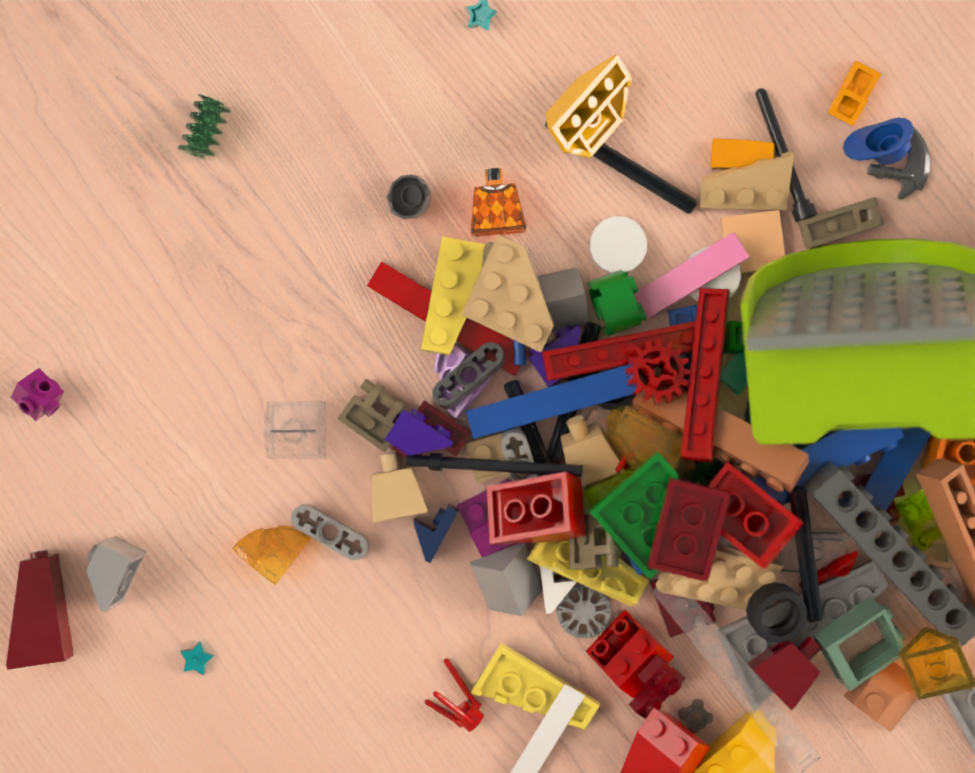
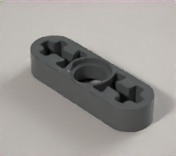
[432,342,505,409]

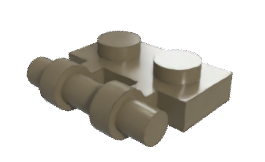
[337,379,411,452]
[569,508,621,571]

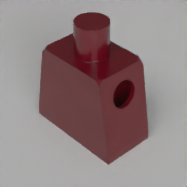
[747,636,822,711]

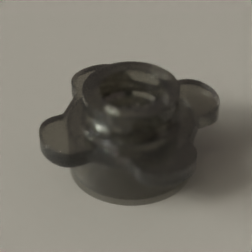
[678,699,713,734]

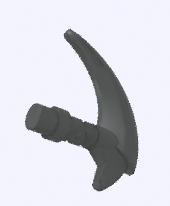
[867,117,930,200]

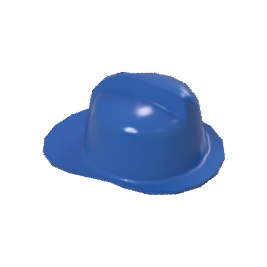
[843,117,914,165]

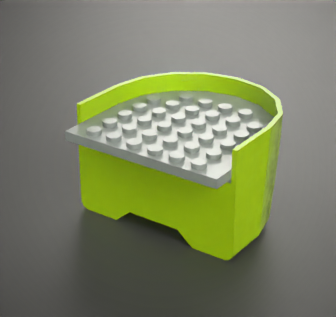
[741,238,975,444]

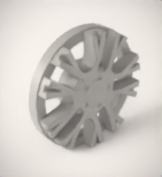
[557,584,611,638]

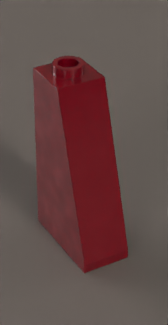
[6,550,74,670]

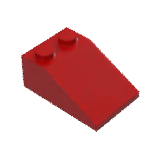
[708,462,804,570]
[487,472,586,545]
[620,708,711,773]

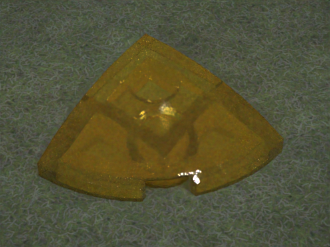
[232,525,311,586]

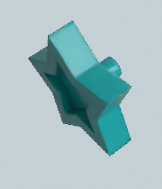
[466,0,498,31]
[180,642,214,675]

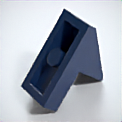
[413,504,458,563]

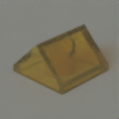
[899,627,975,700]

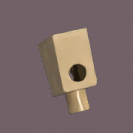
[561,415,625,486]
[371,452,429,523]

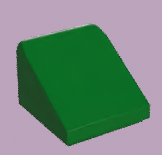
[724,321,745,354]

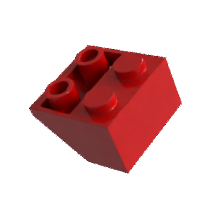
[586,609,674,698]

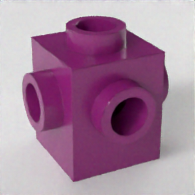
[11,368,64,421]

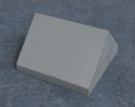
[537,267,590,333]
[470,543,543,616]

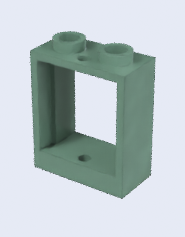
[812,597,908,691]

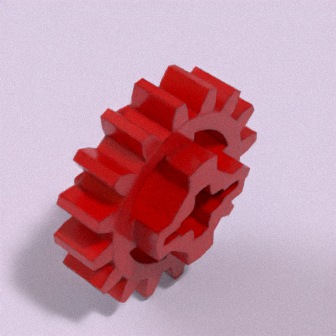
[625,339,691,405]

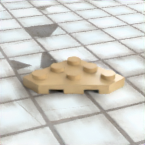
[461,234,555,352]

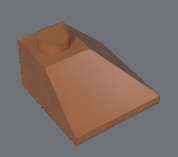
[844,662,925,732]

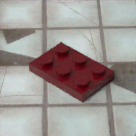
[647,477,731,582]

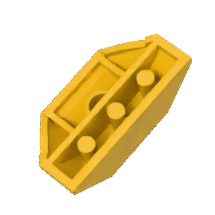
[545,54,632,158]
[694,708,775,773]

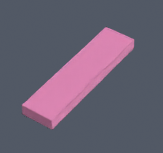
[634,232,750,319]

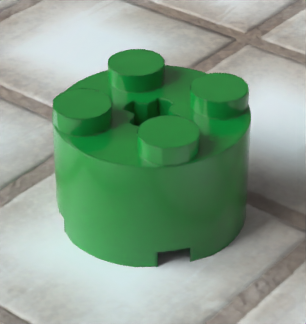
[587,270,647,337]

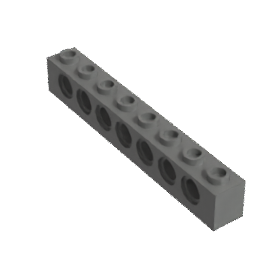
[802,461,975,651]

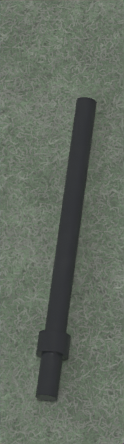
[406,453,583,477]

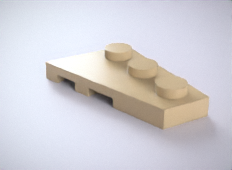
[698,151,794,210]

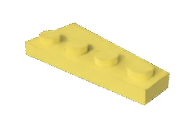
[421,236,485,356]
[527,539,649,606]
[470,643,600,730]

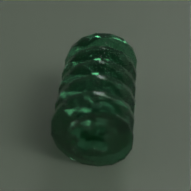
[177,94,231,160]

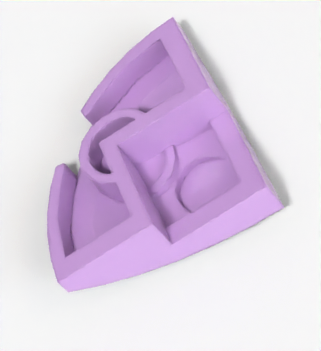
[434,343,494,419]

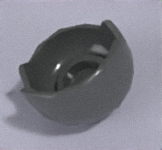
[387,174,431,219]

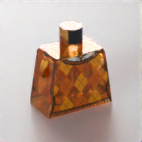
[471,168,527,237]

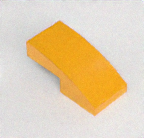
[827,60,882,127]
[710,138,775,170]

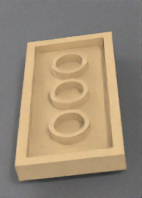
[656,545,784,610]

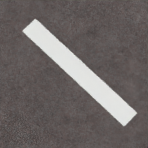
[511,684,585,773]

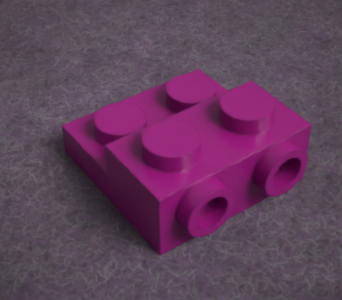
[456,478,519,557]

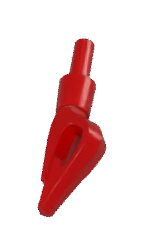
[799,550,858,589]

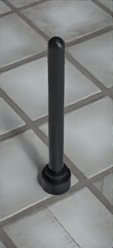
[755,88,818,222]

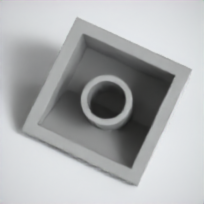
[86,536,146,613]

